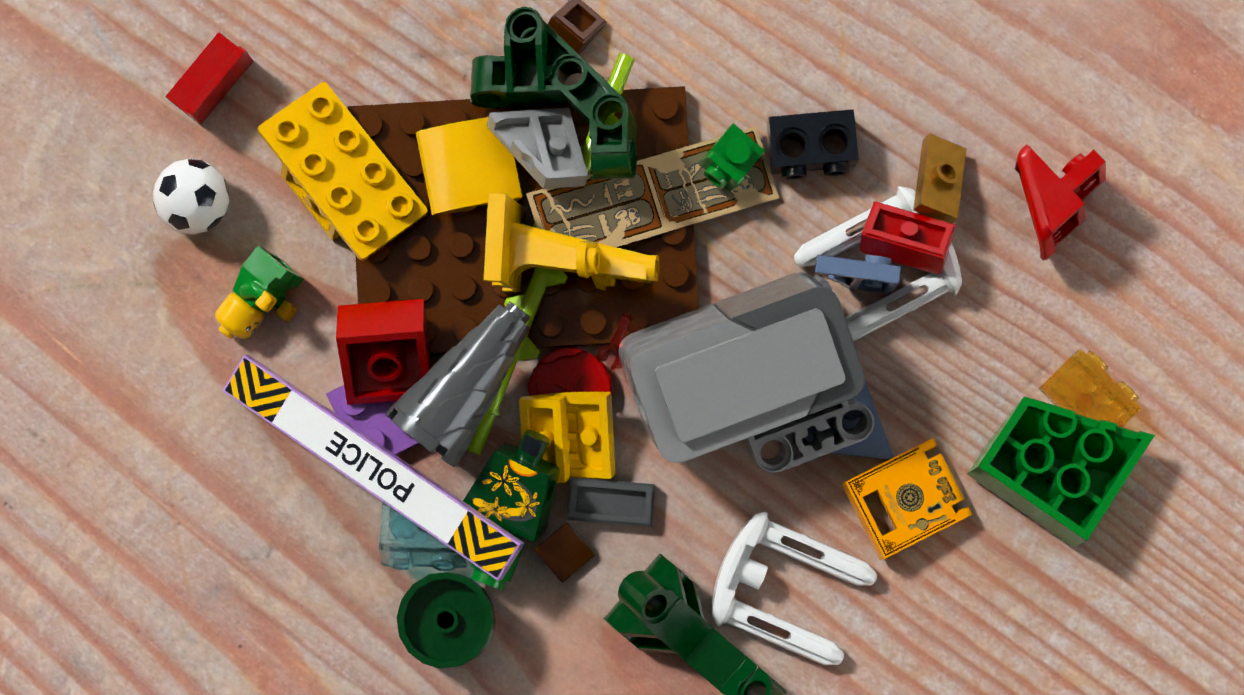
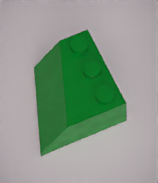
[967,396,1155,548]

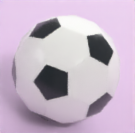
[153,159,229,234]

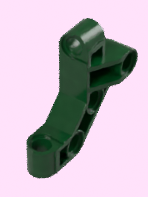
[470,7,637,180]
[603,553,787,695]

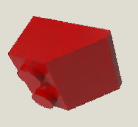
[336,299,431,405]

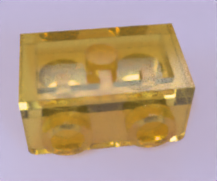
[1038,349,1142,427]

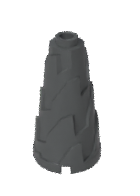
[385,301,531,467]

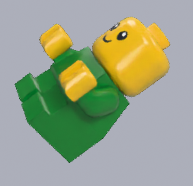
[215,246,304,339]

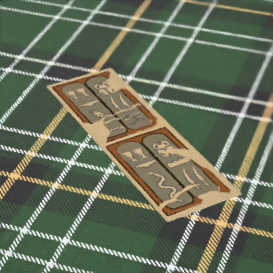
[526,126,779,247]

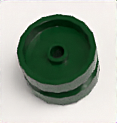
[397,572,496,669]

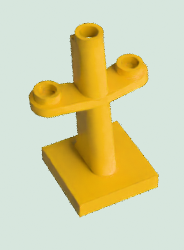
[484,193,659,292]

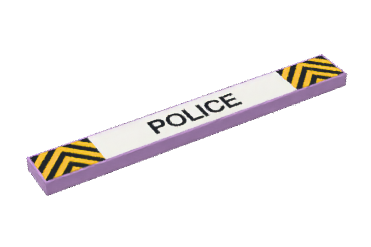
[222,355,525,581]

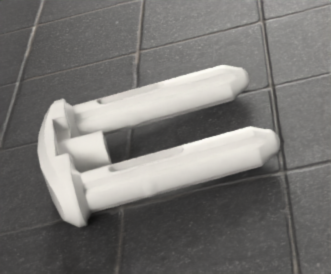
[794,186,962,342]
[711,511,877,666]

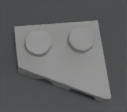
[487,108,588,189]

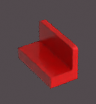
[165,32,253,125]

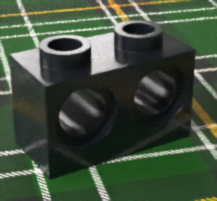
[767,109,859,180]

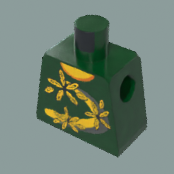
[463,430,560,542]

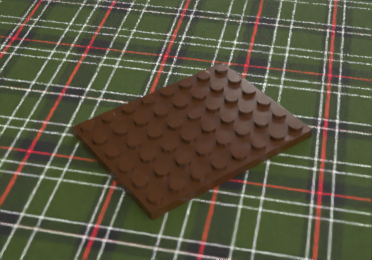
[348,86,699,355]

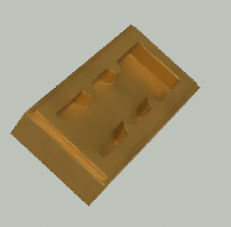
[913,134,967,223]

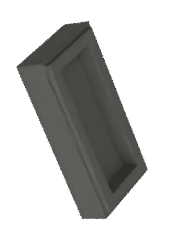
[566,477,655,527]

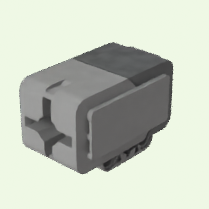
[618,272,875,473]

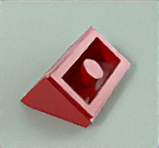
[860,201,956,275]

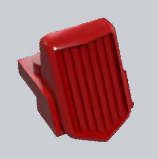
[1015,144,1106,261]

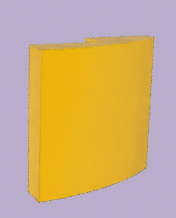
[416,117,522,216]
[519,392,616,483]

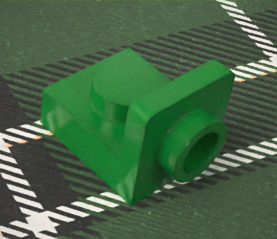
[698,123,765,191]

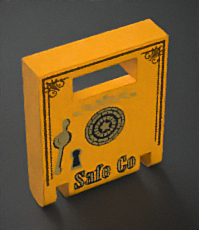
[841,438,972,561]

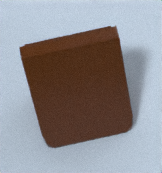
[548,0,607,55]
[534,522,595,583]

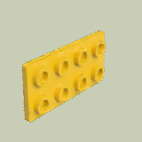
[258,82,428,261]

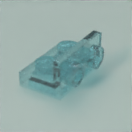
[379,502,467,571]

